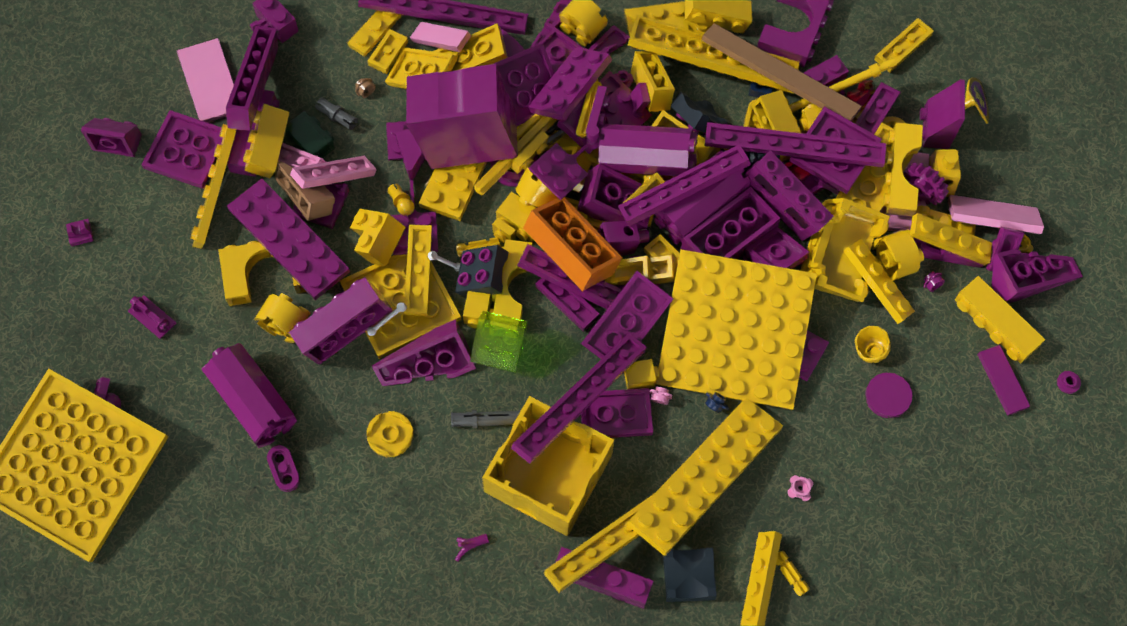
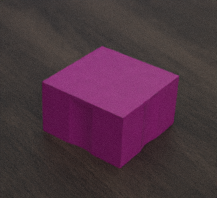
[406,64,518,169]

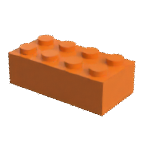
[523,197,622,291]

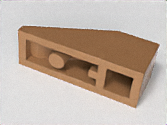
[275,161,335,221]

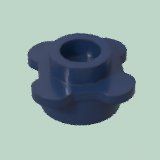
[705,392,729,413]

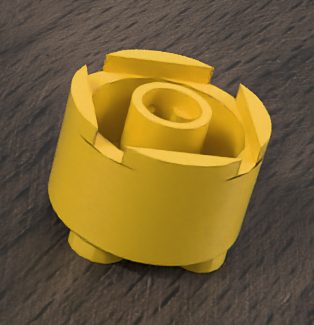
[559,0,608,47]
[516,164,558,207]
[872,229,924,281]
[254,293,311,343]

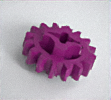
[903,162,949,205]

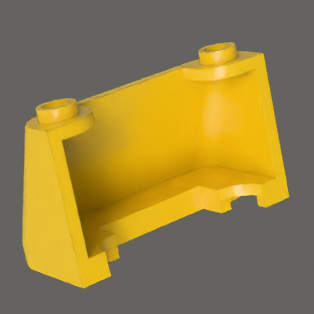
[800,198,890,302]

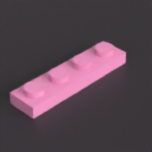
[290,156,377,189]

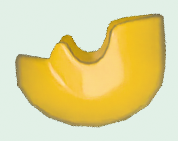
[855,326,891,363]

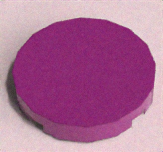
[865,372,912,418]

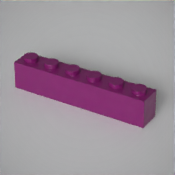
[226,26,278,131]

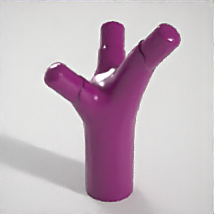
[455,534,489,561]

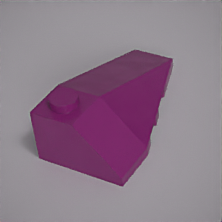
[991,249,1083,303]
[372,319,476,386]

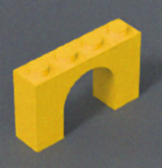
[218,241,306,307]

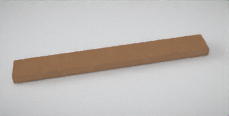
[702,23,862,121]

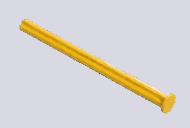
[474,79,598,195]

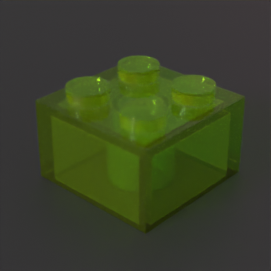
[470,311,528,372]

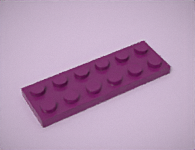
[227,179,350,301]

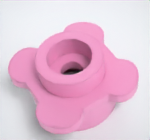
[650,387,672,405]
[787,475,813,501]

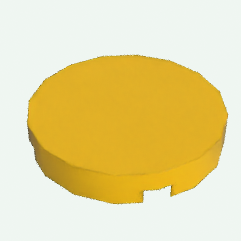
[367,411,413,457]

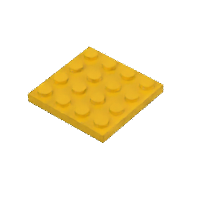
[340,254,461,359]

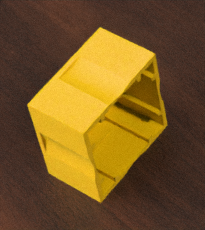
[482,396,614,537]

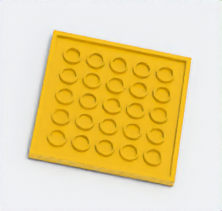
[656,249,817,410]
[0,368,169,563]

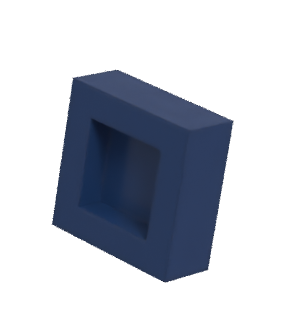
[748,81,772,98]

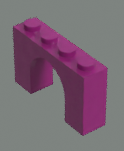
[757,0,834,68]

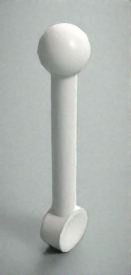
[428,251,460,271]
[367,302,407,336]

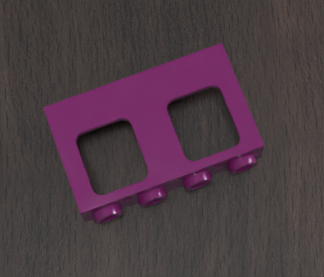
[742,150,834,241]

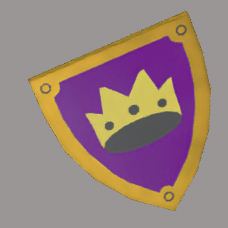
[965,78,989,124]

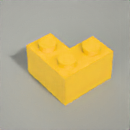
[350,209,406,266]

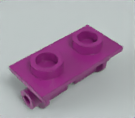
[128,295,176,339]

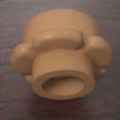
[355,78,375,98]

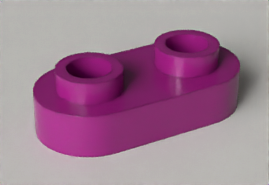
[267,445,300,492]

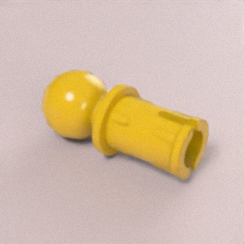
[388,184,415,216]

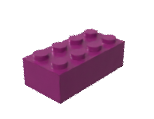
[681,187,780,259]
[289,277,393,365]

